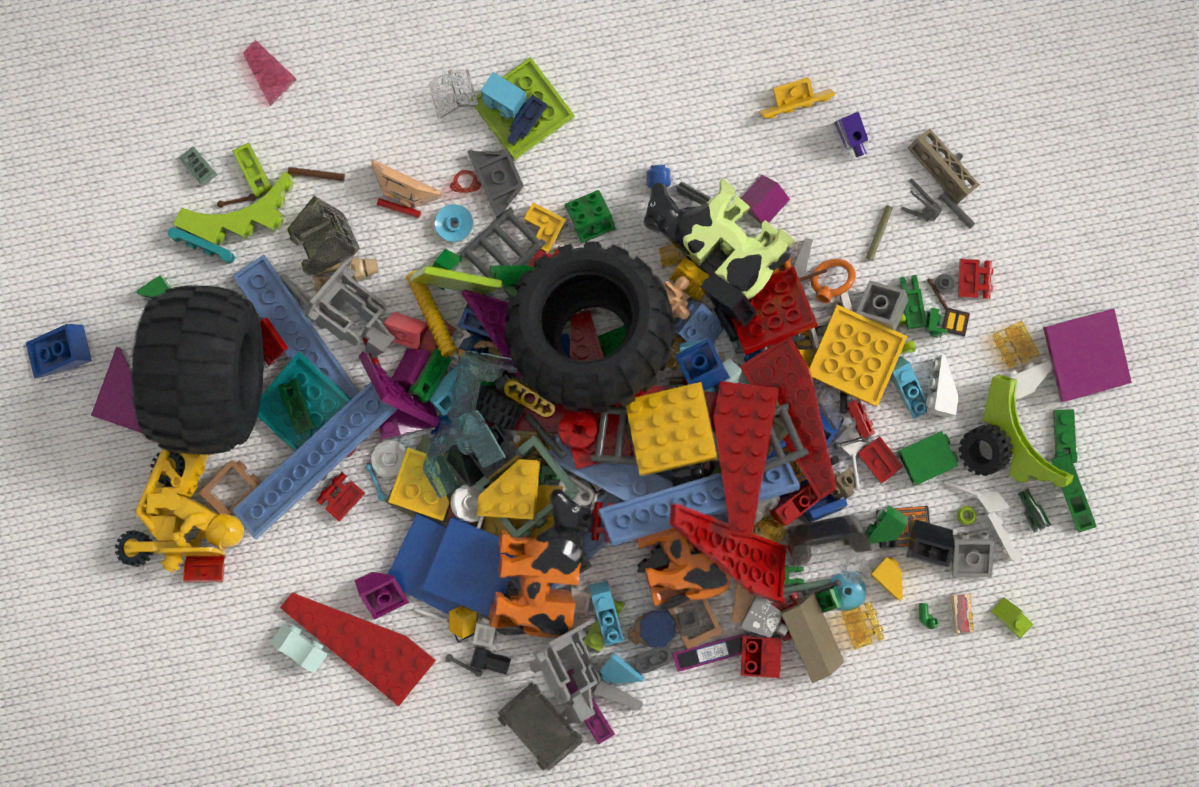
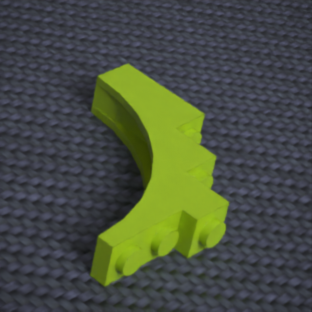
[173,172,294,246]
[982,374,1074,487]

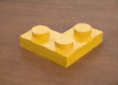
[524,202,566,254]

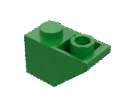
[865,505,908,544]

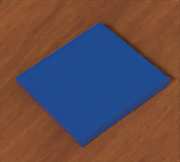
[388,513,459,615]
[422,517,518,617]

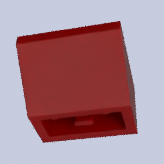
[740,636,782,678]

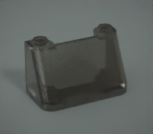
[287,196,360,276]
[783,515,871,566]
[497,680,584,771]

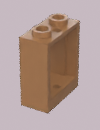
[199,460,261,516]
[668,598,723,649]

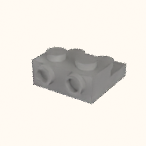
[952,532,994,577]

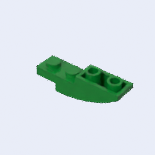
[1051,453,1097,533]

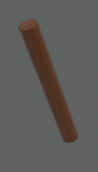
[288,167,345,181]

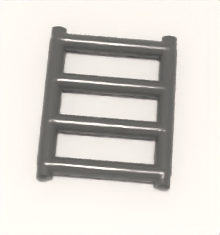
[460,207,546,278]
[764,403,809,472]
[591,406,638,466]

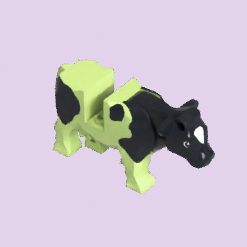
[643,178,795,300]

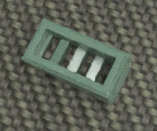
[179,146,217,187]

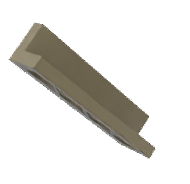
[908,129,980,204]

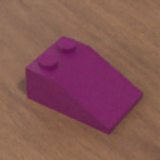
[379,393,440,441]

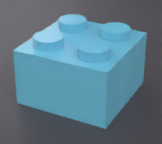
[480,72,527,120]

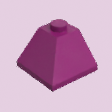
[354,572,409,620]

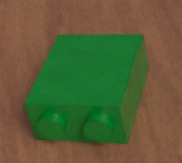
[897,431,959,486]

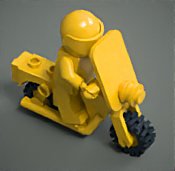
[115,449,244,573]

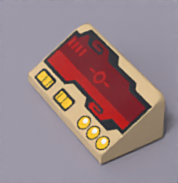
[951,593,974,634]

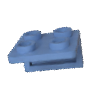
[674,299,724,343]

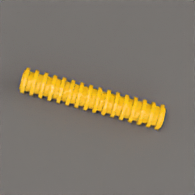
[406,270,458,357]

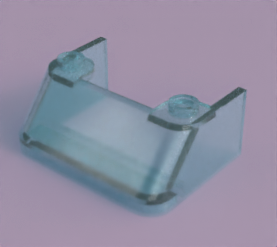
[449,351,519,437]
[423,409,505,499]

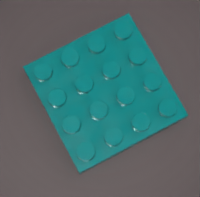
[258,352,352,451]

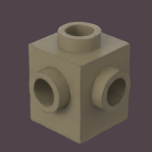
[831,468,861,501]

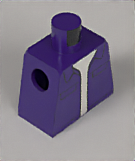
[834,111,868,158]

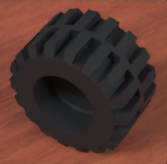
[471,386,525,430]
[958,424,1013,476]

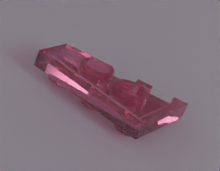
[243,40,297,106]

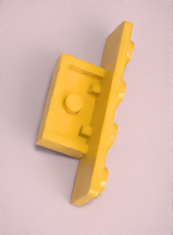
[759,76,835,119]

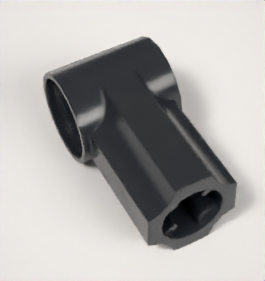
[470,646,511,675]

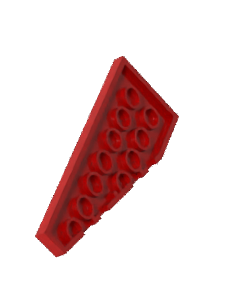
[567,311,633,470]
[740,337,837,500]
[713,381,779,539]
[669,503,786,603]
[280,592,436,706]

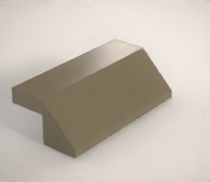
[781,592,844,684]

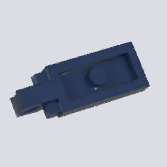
[507,94,548,146]

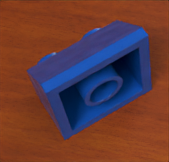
[675,337,730,391]

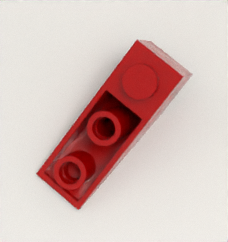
[768,482,819,526]

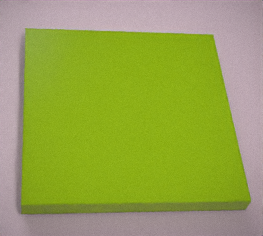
[470,57,575,161]
[409,266,502,295]

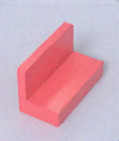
[383,312,427,349]

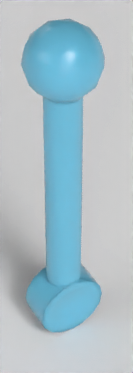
[365,463,386,501]

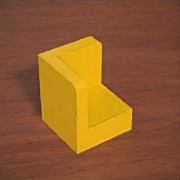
[449,605,477,639]

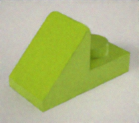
[991,597,1034,638]

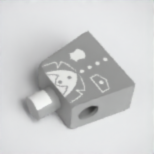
[739,596,788,638]

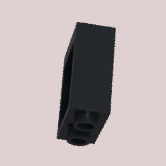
[700,273,757,327]

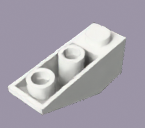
[926,354,958,418]
[1006,356,1052,400]

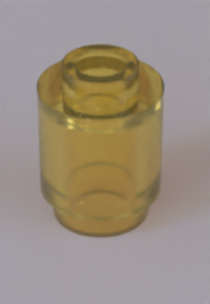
[757,516,786,543]

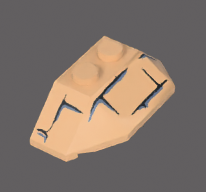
[371,159,442,207]

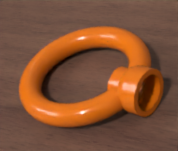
[810,259,856,304]

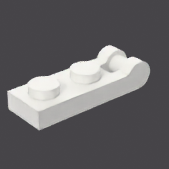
[984,512,1021,561]

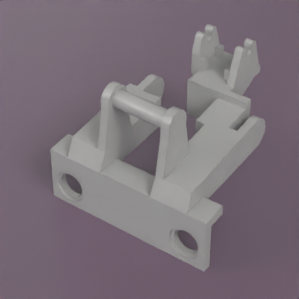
[304,254,395,358]
[529,617,601,723]

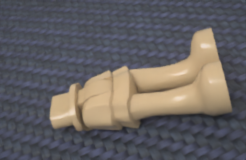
[310,257,379,294]

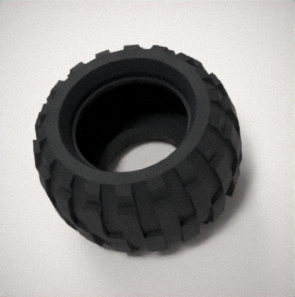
[505,241,675,413]
[131,285,264,455]

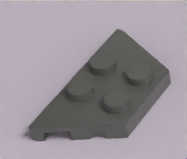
[467,150,524,218]

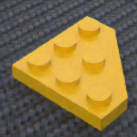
[388,447,450,521]
[477,459,540,520]

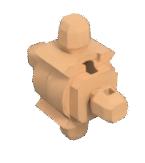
[663,276,690,319]

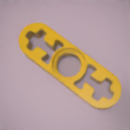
[504,378,555,417]

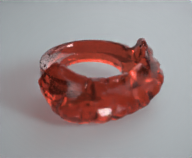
[450,170,482,193]

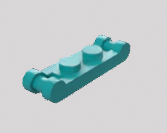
[168,227,235,264]

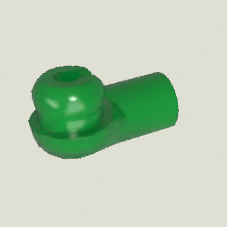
[918,603,939,629]

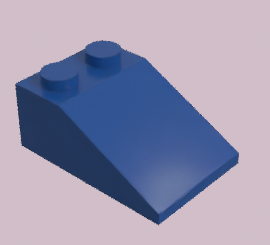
[26,324,92,379]

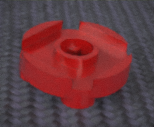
[558,410,597,450]

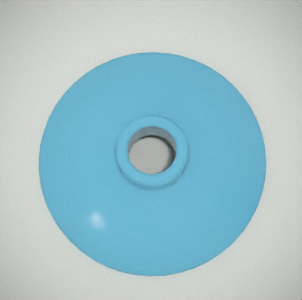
[435,204,473,242]
[828,572,866,611]

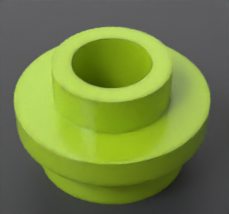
[957,506,977,525]

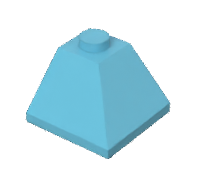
[599,652,645,684]

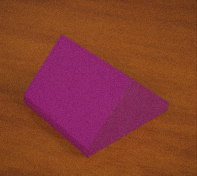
[740,175,790,225]
[392,349,431,391]

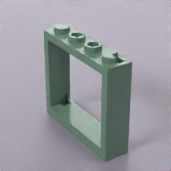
[474,435,580,538]

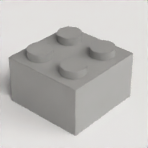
[856,280,908,331]

